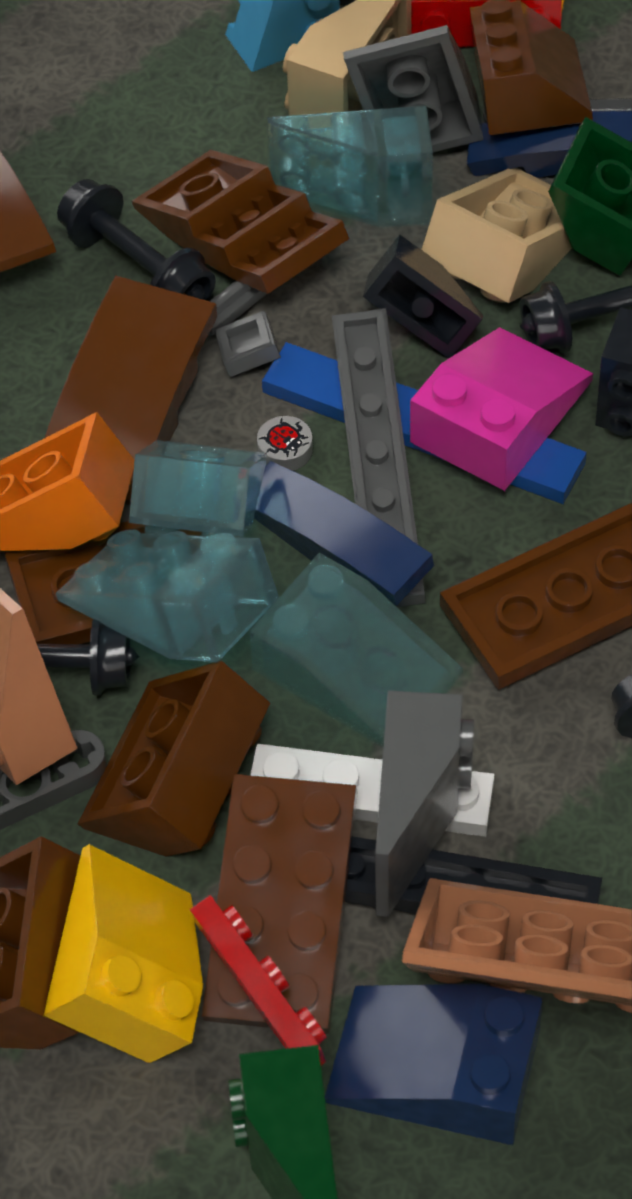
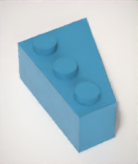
[225,0,340,72]

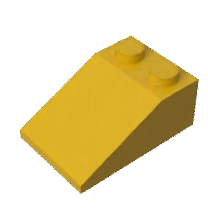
[43,844,203,1063]

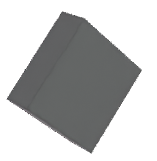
[215,310,281,377]

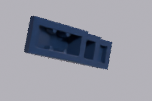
[467,111,632,178]
[233,461,435,606]

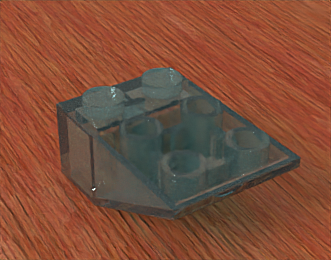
[267,106,433,228]
[56,529,279,662]

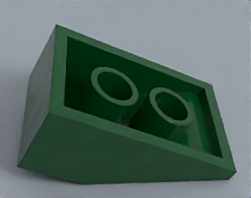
[228,1045,338,1199]

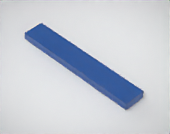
[262,342,586,504]

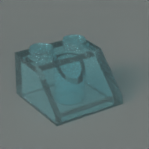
[129,440,267,544]

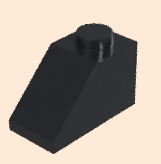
[363,234,483,358]

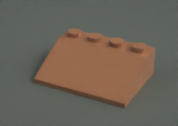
[402,878,632,1013]

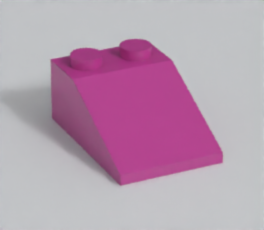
[410,327,593,491]

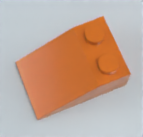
[0,412,136,551]

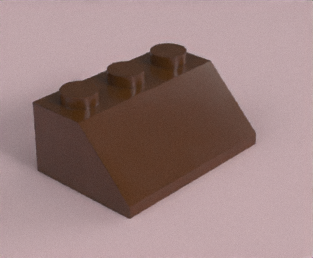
[470,0,593,135]
[78,660,270,857]
[0,836,81,1050]

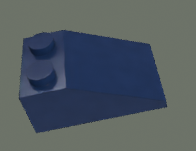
[325,984,543,1145]

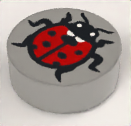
[257,416,313,471]

